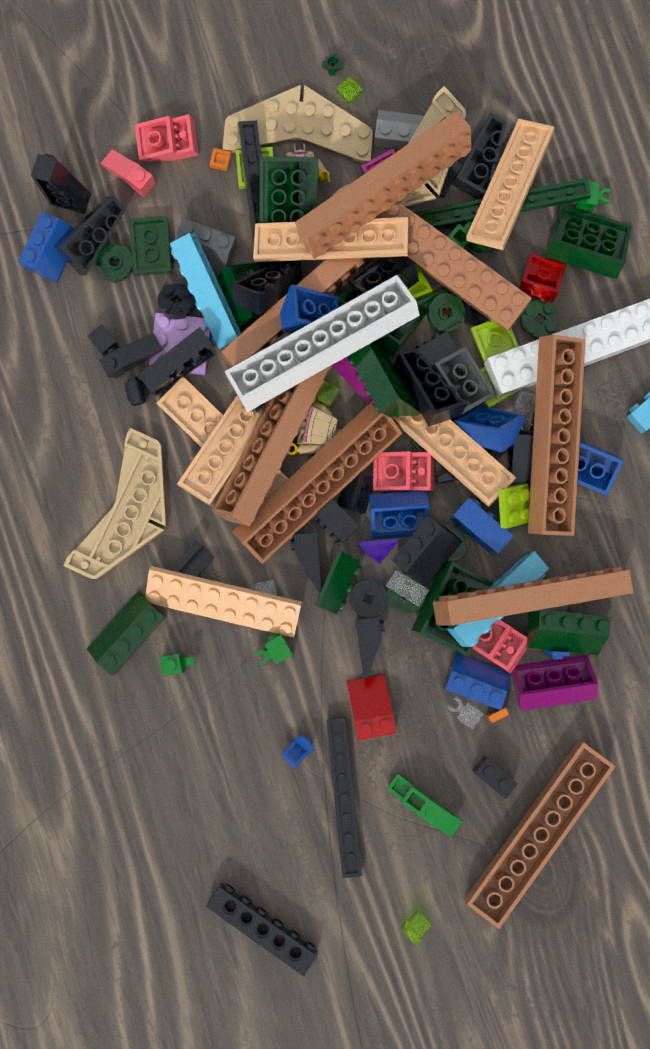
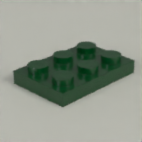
[130,216,172,276]

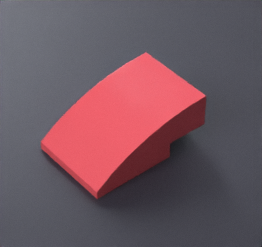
[135,114,199,162]
[373,451,435,492]
[472,620,527,674]

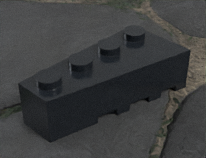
[451,113,507,200]
[31,154,91,214]
[54,195,126,276]
[231,260,303,316]
[139,327,217,397]
[394,348,468,427]
[508,432,534,504]

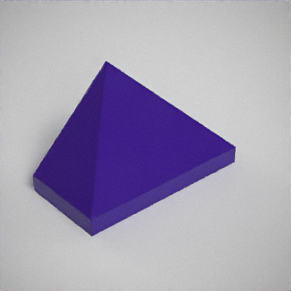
[358,539,398,564]

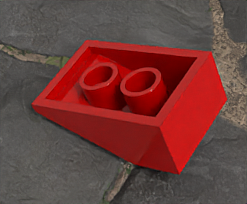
[347,674,396,741]

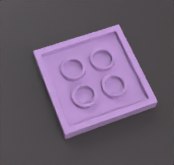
[149,313,211,376]

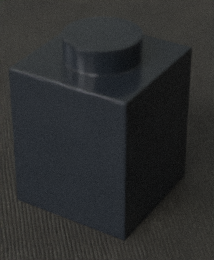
[87,325,119,357]

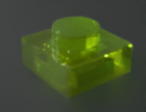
[336,76,363,104]

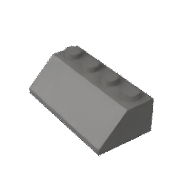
[374,110,424,150]

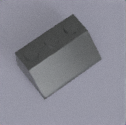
[171,218,237,276]
[431,346,496,418]

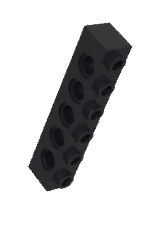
[206,882,318,977]

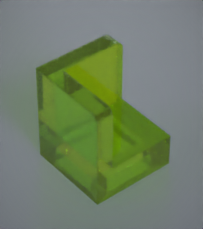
[314,378,339,409]
[401,910,431,946]

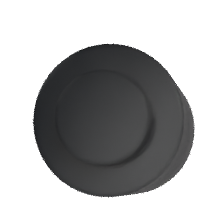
[124,377,147,406]

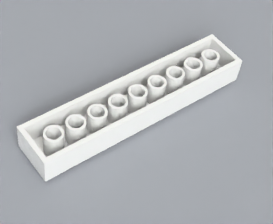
[225,275,420,412]
[484,299,650,398]

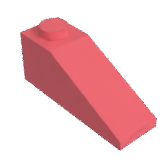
[100,150,156,198]

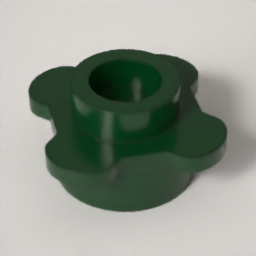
[322,54,344,76]

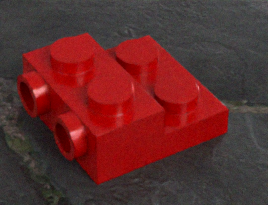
[519,253,566,302]

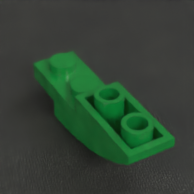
[387,773,463,837]

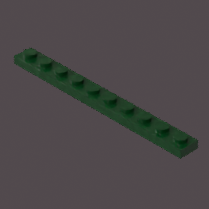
[413,178,591,229]

